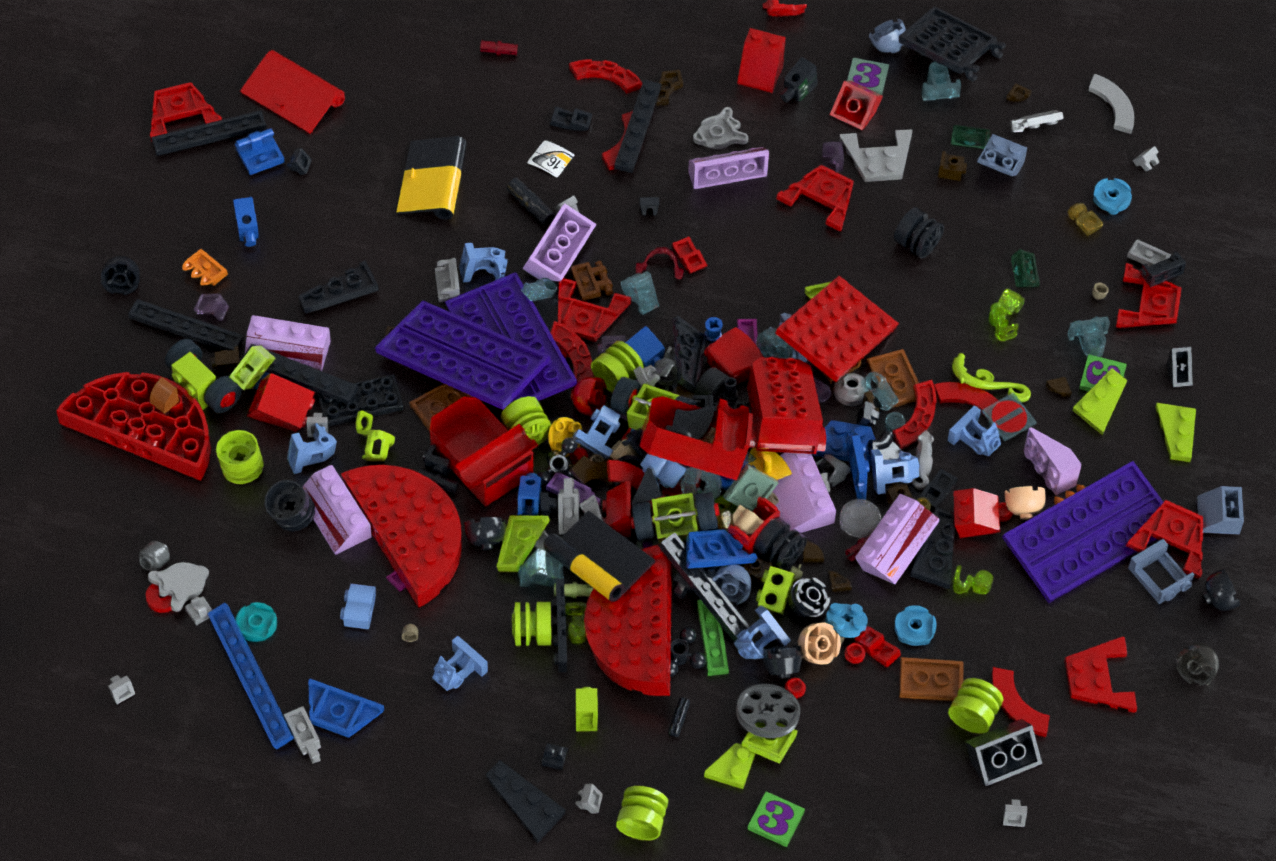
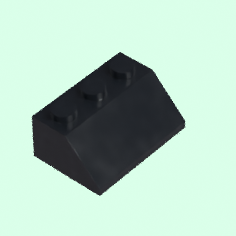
[965,719,1042,786]

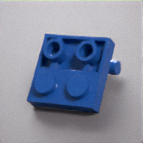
[235,128,285,175]

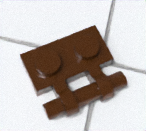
[571,261,613,301]

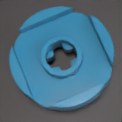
[1093,178,1132,215]
[825,603,868,638]
[894,606,937,646]

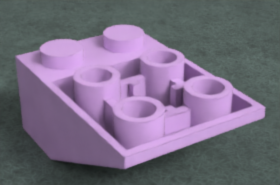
[1024,427,1082,495]

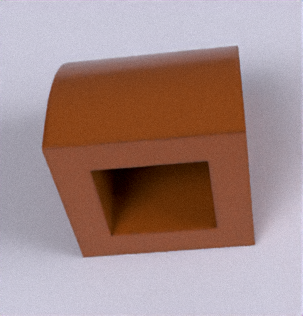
[150,377,179,414]

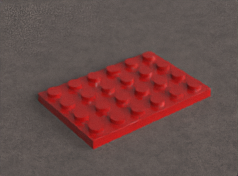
[775,276,899,382]

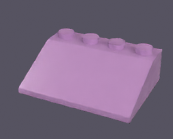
[772,450,836,533]

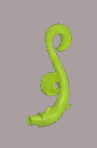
[952,353,1031,403]

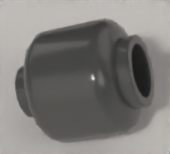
[139,541,170,571]

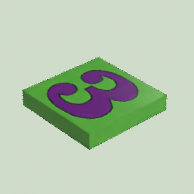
[1079,354,1127,391]
[747,792,805,847]

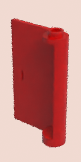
[240,50,345,134]

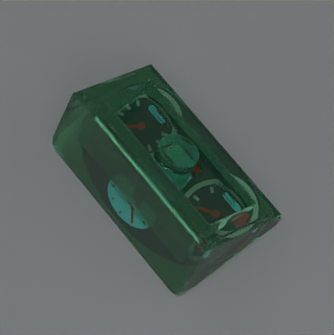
[951,125,990,149]
[1011,249,1040,287]

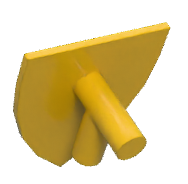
[748,448,792,480]

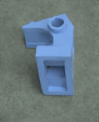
[459,243,508,283]
[572,405,621,460]
[948,405,1001,456]
[287,423,337,474]
[870,449,919,494]
[734,605,791,659]
[433,636,488,691]

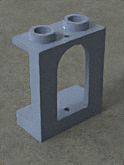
[1128,539,1194,604]

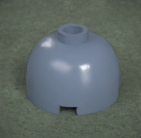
[869,19,906,53]
[712,564,751,605]

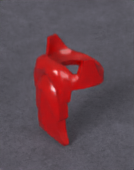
[762,0,807,17]

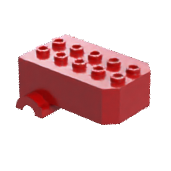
[746,357,826,454]
[640,396,753,480]
[430,397,538,507]

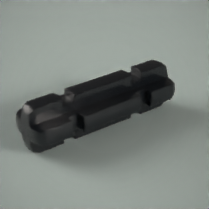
[668,697,690,737]

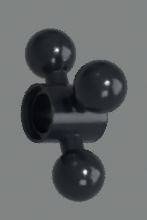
[537,437,577,485]
[670,627,706,677]

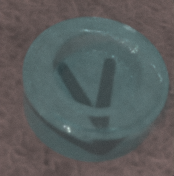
[885,412,905,432]

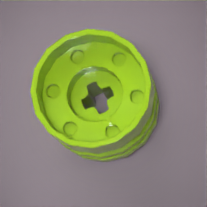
[591,341,644,393]
[500,396,552,445]
[216,430,264,484]
[512,602,551,646]
[948,678,1004,734]
[616,786,668,840]

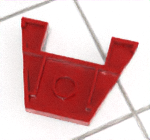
[150,82,222,142]
[777,165,854,232]
[1116,263,1182,328]
[558,278,631,342]
[1126,500,1203,579]
[1065,637,1137,713]

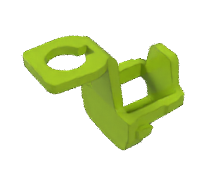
[356,411,395,462]

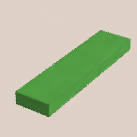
[697,600,729,676]

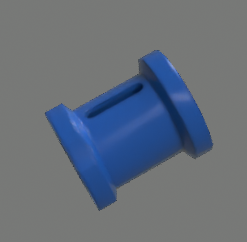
[705,317,723,342]

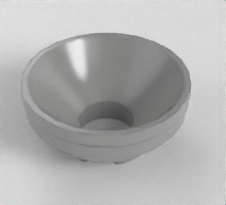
[833,373,869,406]

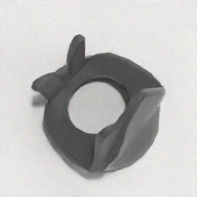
[651,358,678,391]
[815,454,851,487]

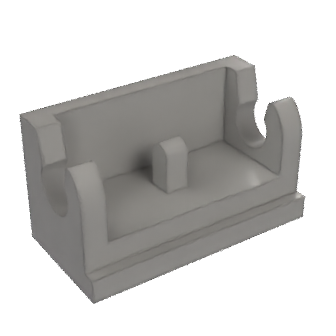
[435,258,460,302]

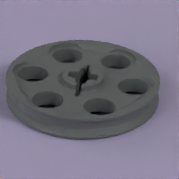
[736,684,800,738]

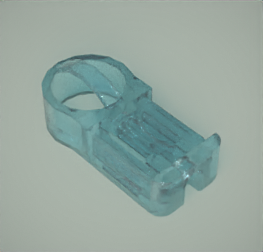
[521,278,557,301]
[864,372,899,411]

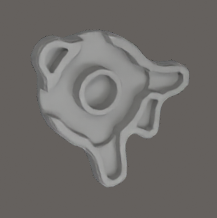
[693,107,748,149]
[148,562,209,612]

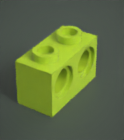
[229,345,275,390]
[756,566,795,615]
[576,687,598,731]

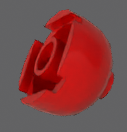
[571,377,607,416]

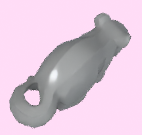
[912,430,934,490]

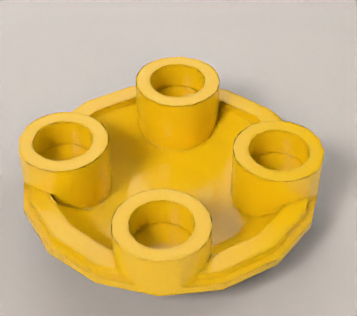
[548,417,582,457]

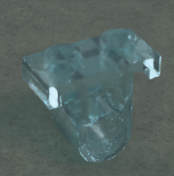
[922,62,961,101]
[621,271,659,315]
[1068,316,1110,357]
[518,549,564,588]

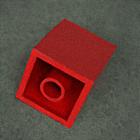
[737,28,786,93]
[247,373,315,432]

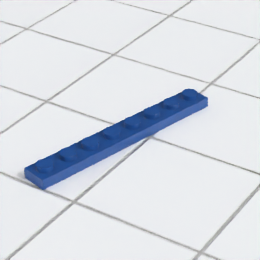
[207,603,294,750]

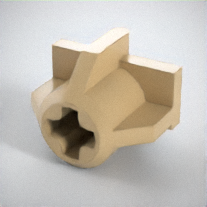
[610,439,640,460]
[733,505,764,535]

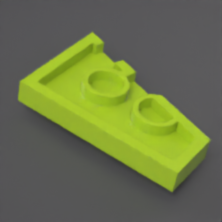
[1072,368,1127,435]
[1155,403,1196,462]
[497,515,550,572]

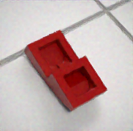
[671,237,708,274]
[854,626,901,667]

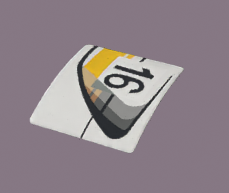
[527,141,574,177]

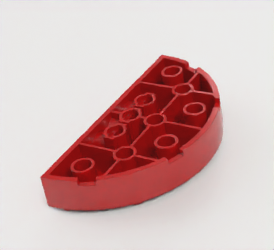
[56,372,211,481]
[341,465,462,608]
[584,545,672,696]

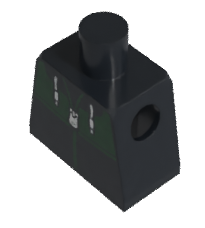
[780,57,818,102]

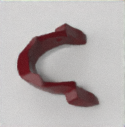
[635,247,684,279]

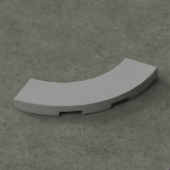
[1088,74,1134,134]

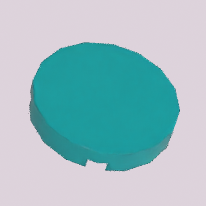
[236,602,277,642]

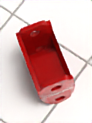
[704,327,763,385]
[728,497,780,555]

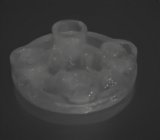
[840,499,881,538]

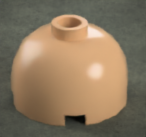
[1005,486,1045,520]
[798,623,841,665]

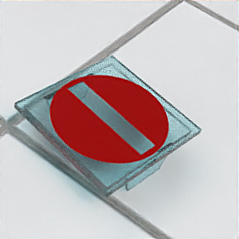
[982,392,1037,441]

